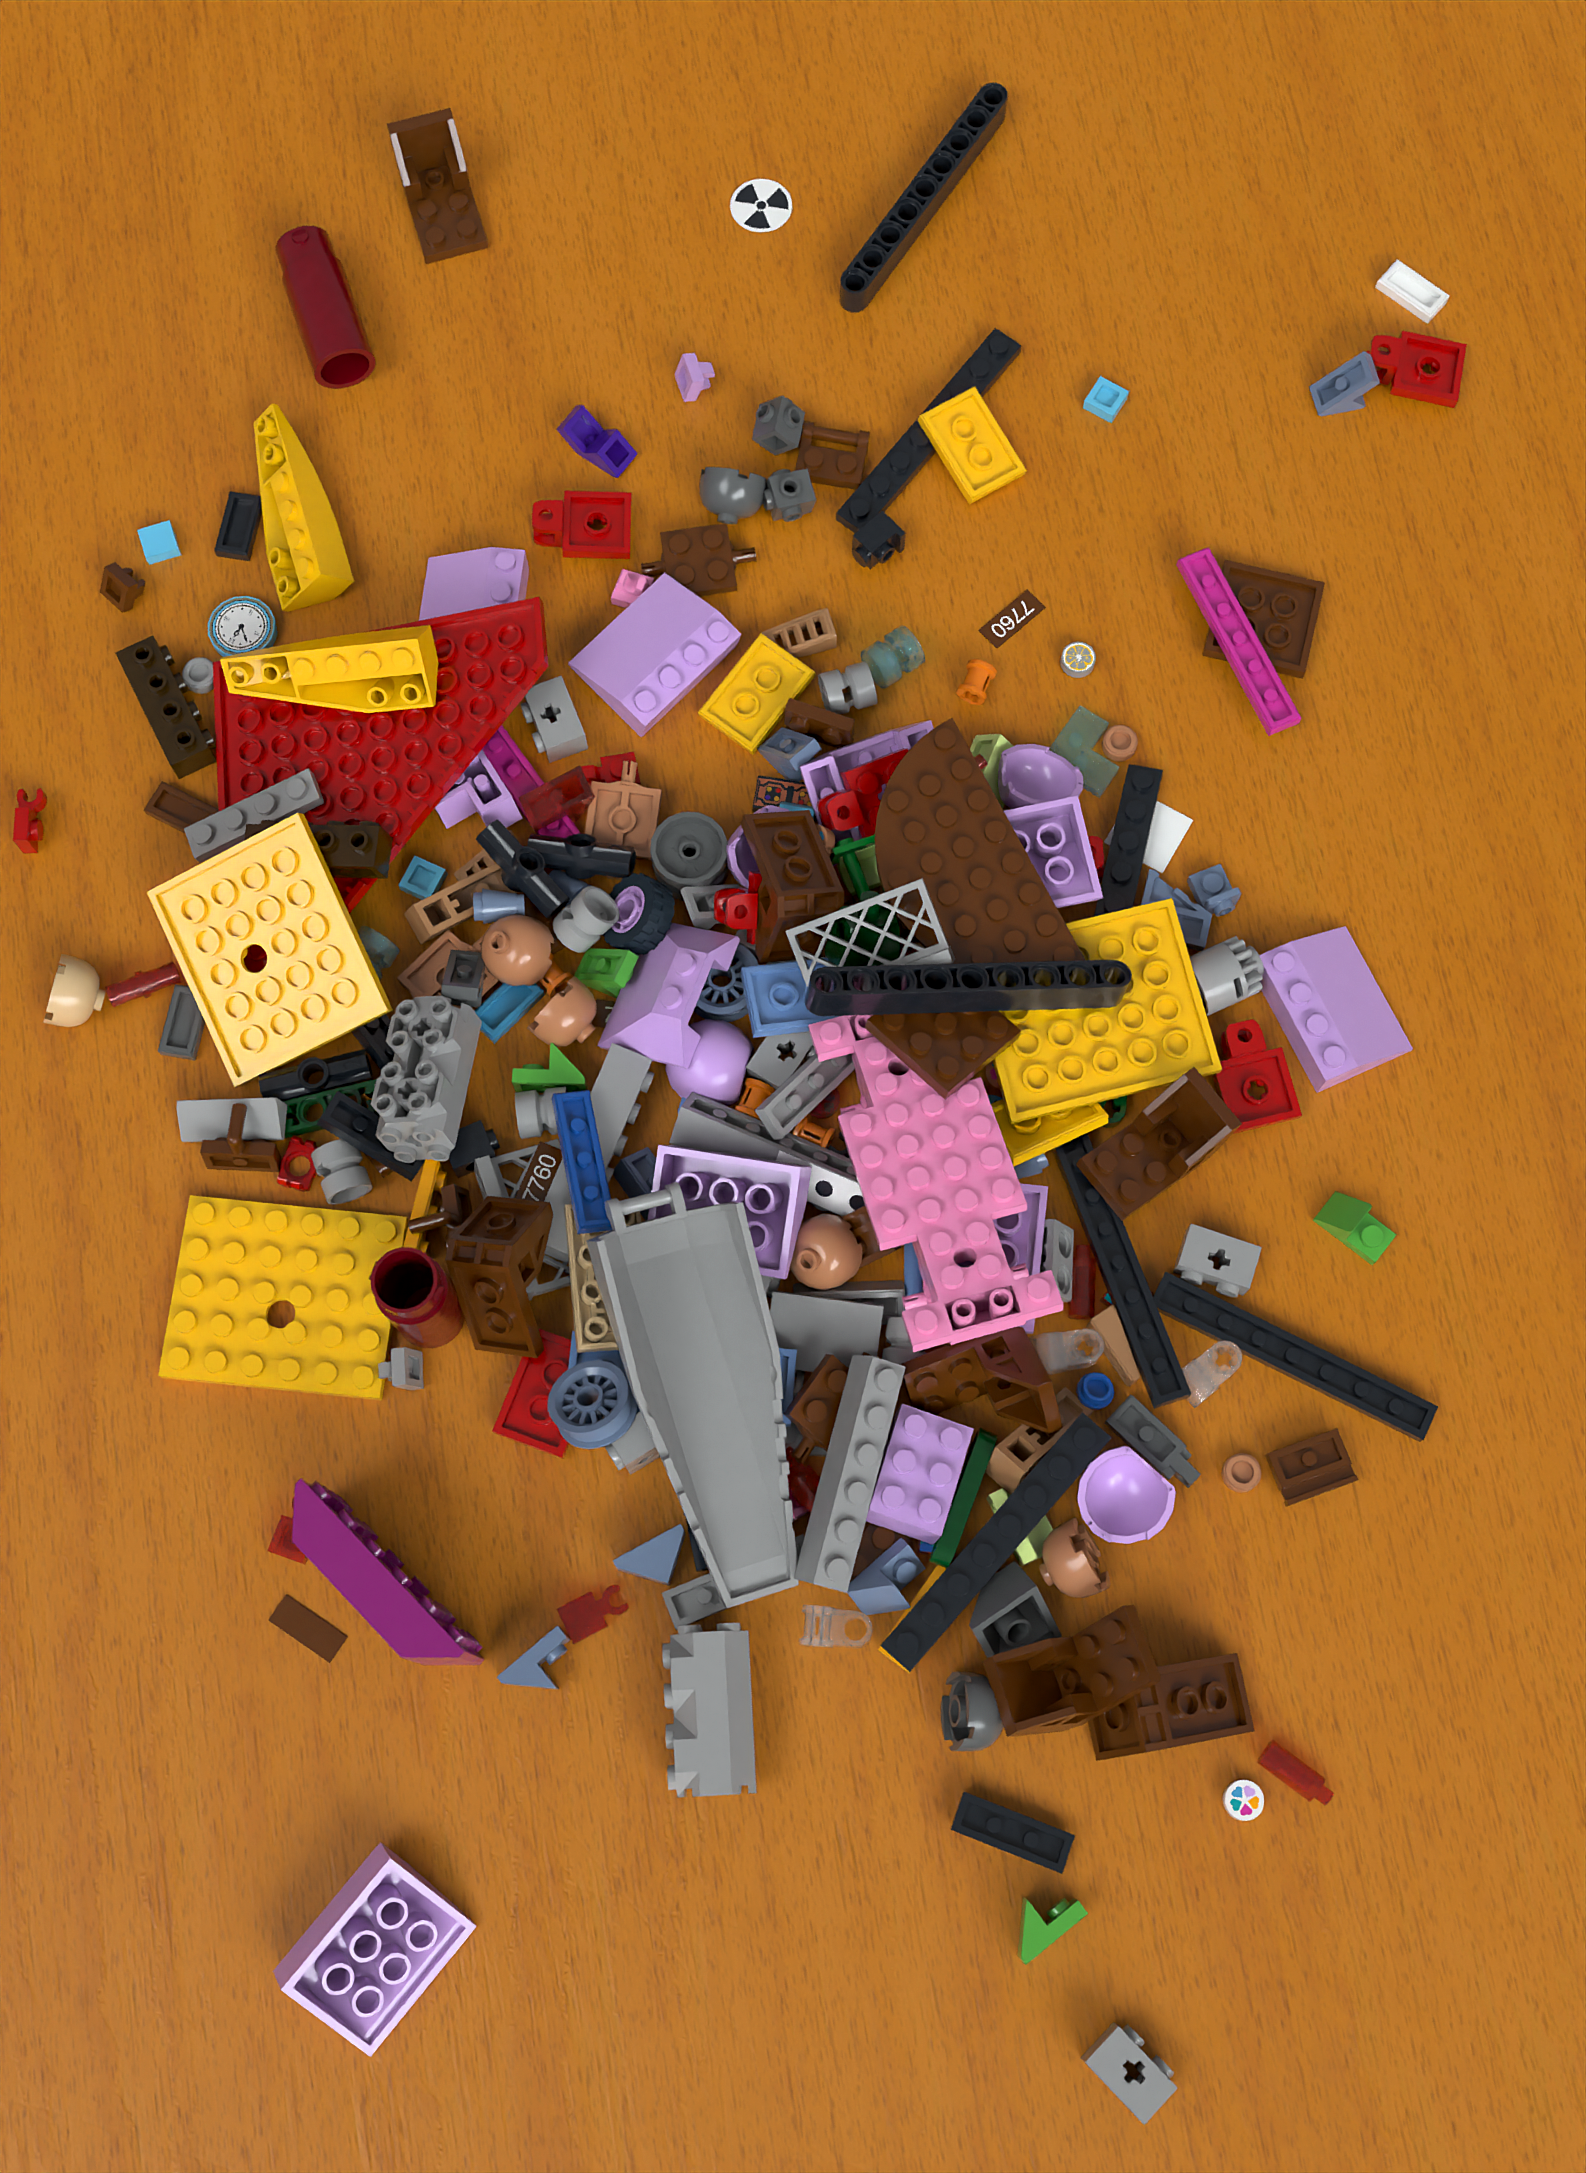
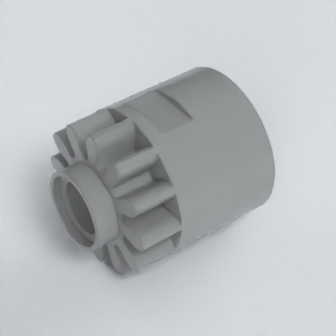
[1190,936,1264,1016]

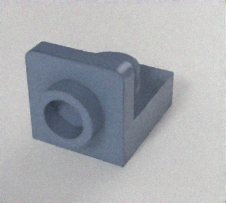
[1187,864,1241,917]

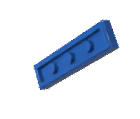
[552,1090,612,1234]

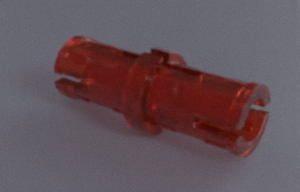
[105,961,182,1008]

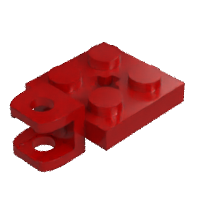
[1366,330,1467,408]
[532,490,632,559]
[816,748,908,839]
[714,871,762,945]
[1213,1019,1302,1134]

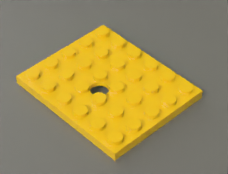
[147,813,393,1087]
[992,898,1222,1124]
[158,1195,409,1400]

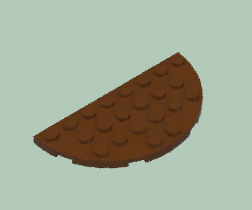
[875,718,1085,964]

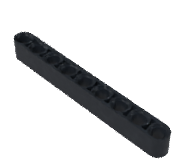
[840,82,1008,313]
[804,960,1132,1016]

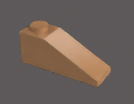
[404,863,517,944]
[985,1387,1093,1495]

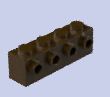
[115,636,217,779]
[244,820,393,879]

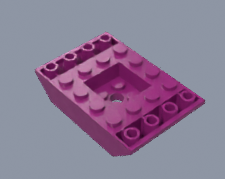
[292,1478,485,1665]

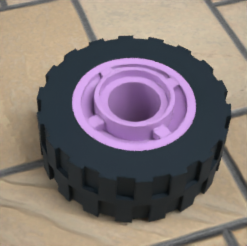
[602,873,675,956]

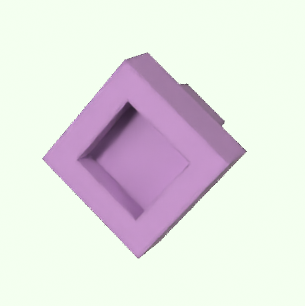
[674,353,715,402]

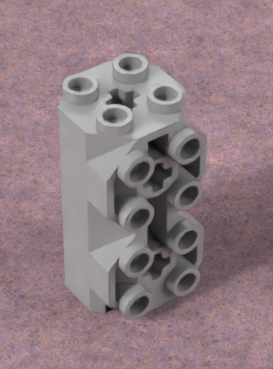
[371,995,482,1163]
[662,1623,757,1798]

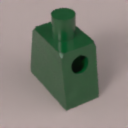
[825,891,901,967]

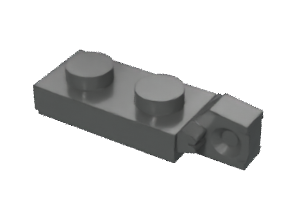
[1105,1395,1201,1488]

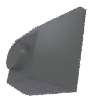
[969,1561,1062,1658]

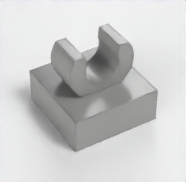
[378,1347,424,1391]

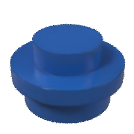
[1076,1372,1114,1410]

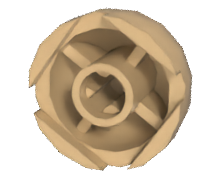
[43,954,106,1027]

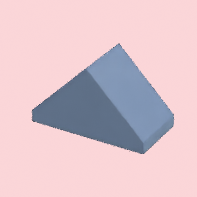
[612,1524,686,1586]

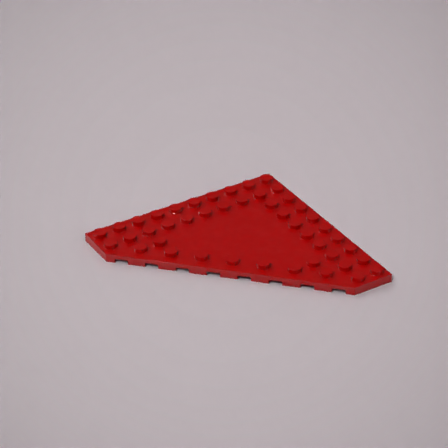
[213,597,549,973]

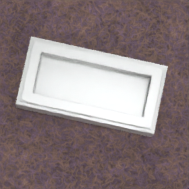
[1375,259,1449,324]

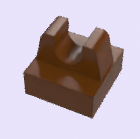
[100,562,146,613]

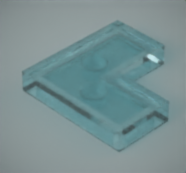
[1049,705,1120,798]

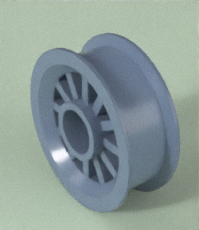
[694,944,759,1022]
[548,1360,638,1449]

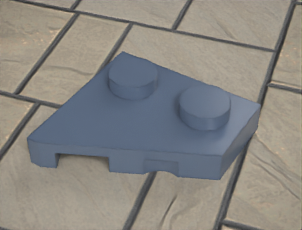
[1140,869,1212,951]

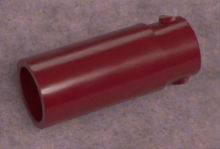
[275,226,376,389]
[368,1247,465,1348]

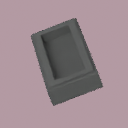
[158,984,205,1061]

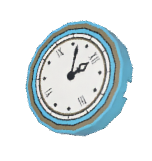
[208,596,277,657]

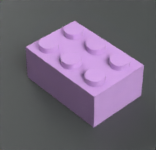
[866,1404,973,1545]

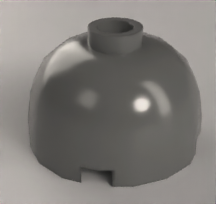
[699,467,767,525]
[941,1672,1004,1751]

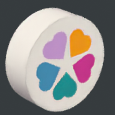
[1223,1780,1264,1821]

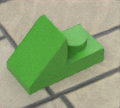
[574,948,639,999]
[512,1043,588,1093]
[1313,1191,1397,1265]
[1017,1897,1088,1965]

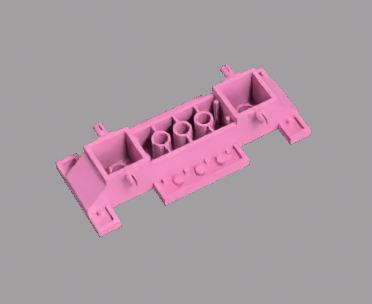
[808,1015,1064,1352]

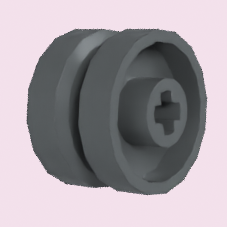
[650,812,729,901]

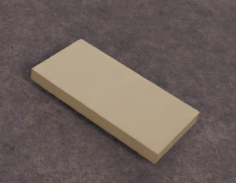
[564,1204,641,1353]

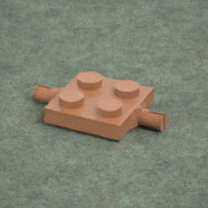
[585,761,662,881]
[397,930,499,1008]

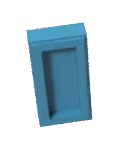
[475,983,545,1044]

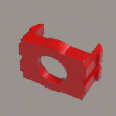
[276,1136,318,1192]

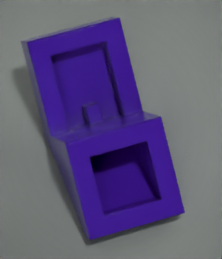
[557,405,638,478]

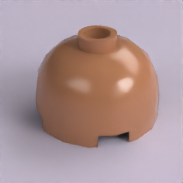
[481,914,554,986]
[527,976,597,1047]
[790,1214,862,1290]
[1039,1517,1110,1598]

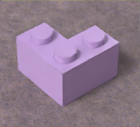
[434,750,523,829]

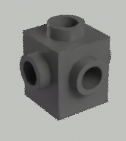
[752,395,805,455]
[763,469,816,522]

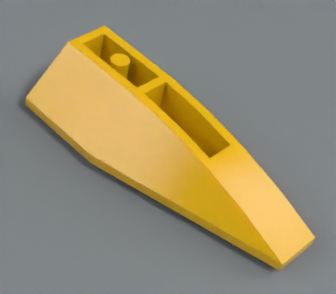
[253,403,354,612]
[220,625,438,713]

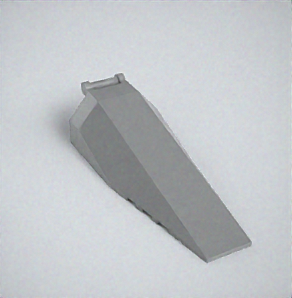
[587,1182,799,1608]

